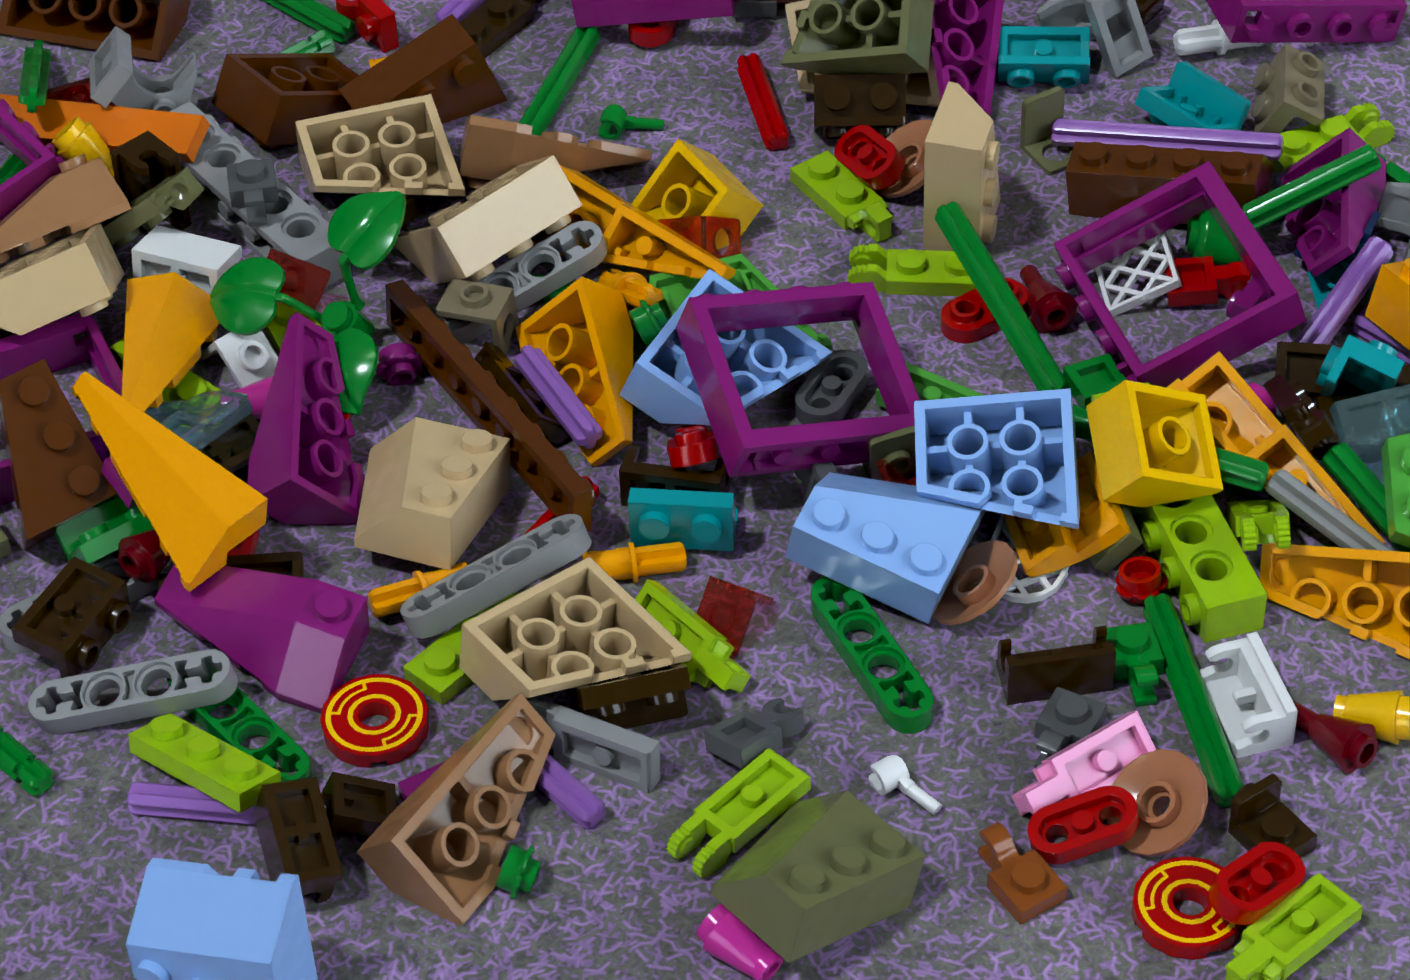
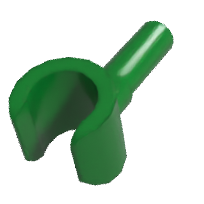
[598,104,664,140]

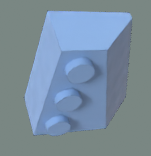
[619,268,833,425]
[914,388,1080,530]
[785,472,986,624]
[126,858,318,980]

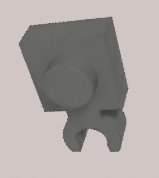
[704,698,805,769]

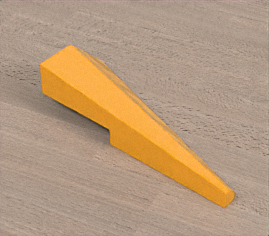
[529,165,737,281]
[122,272,220,412]
[1166,351,1385,544]
[72,371,268,592]

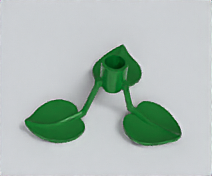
[209,191,406,416]

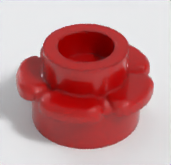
[1115,556,1167,604]

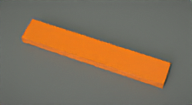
[0,94,210,163]

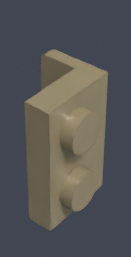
[1251,43,1325,134]

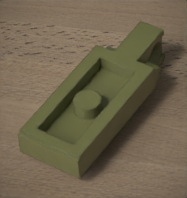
[101,167,205,249]

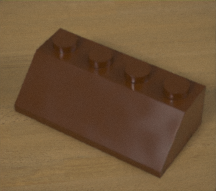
[0,0,190,62]
[1065,142,1274,224]

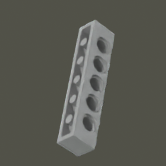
[169,101,352,298]

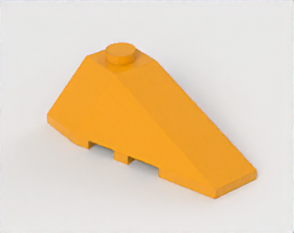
[1259,543,1410,659]

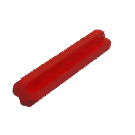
[737,53,789,152]

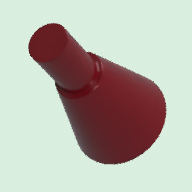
[1019,265,1077,333]
[118,529,171,583]
[1293,701,1378,774]

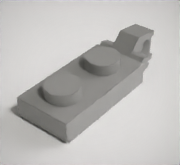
[530,699,660,794]

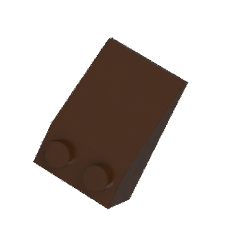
[212,53,359,149]

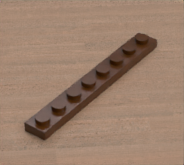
[385,279,596,532]

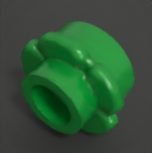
[628,300,668,346]
[496,844,542,899]

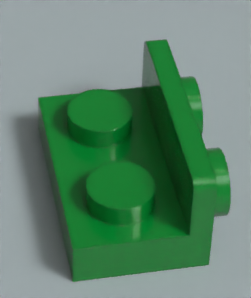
[54,496,154,565]

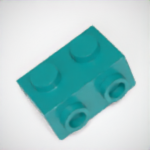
[998,26,1090,88]
[1135,61,1251,131]
[1316,335,1405,396]
[628,487,738,551]

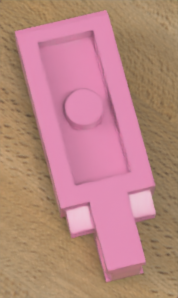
[1011,711,1156,816]

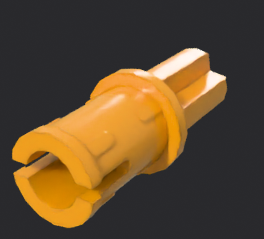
[597,268,664,311]
[582,542,687,583]
[368,562,467,618]

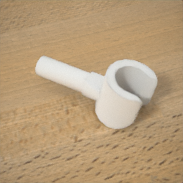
[868,755,942,816]

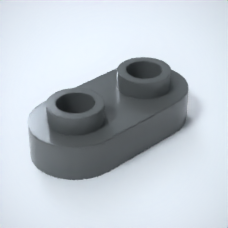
[795,350,868,424]

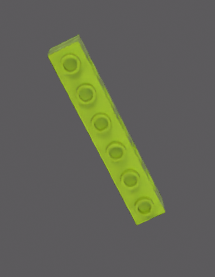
[1088,382,1267,644]

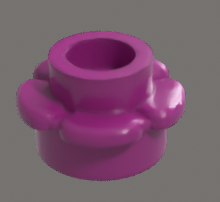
[375,343,423,386]

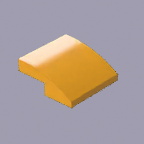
[1003,451,1131,578]

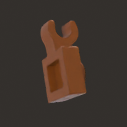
[977,822,1068,925]

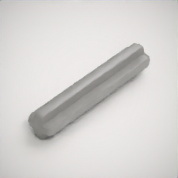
[1265,469,1393,551]

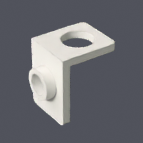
[201,330,278,388]

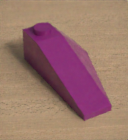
[931,0,1004,116]
[1275,127,1386,277]
[248,312,365,525]
[154,564,370,713]

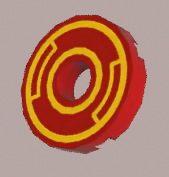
[320,674,429,768]
[1131,856,1245,960]

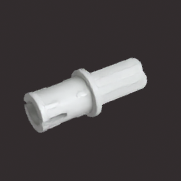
[1173,19,1263,56]

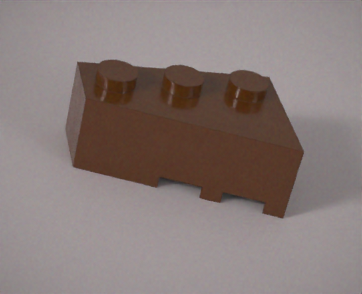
[338,14,508,124]
[0,359,118,551]

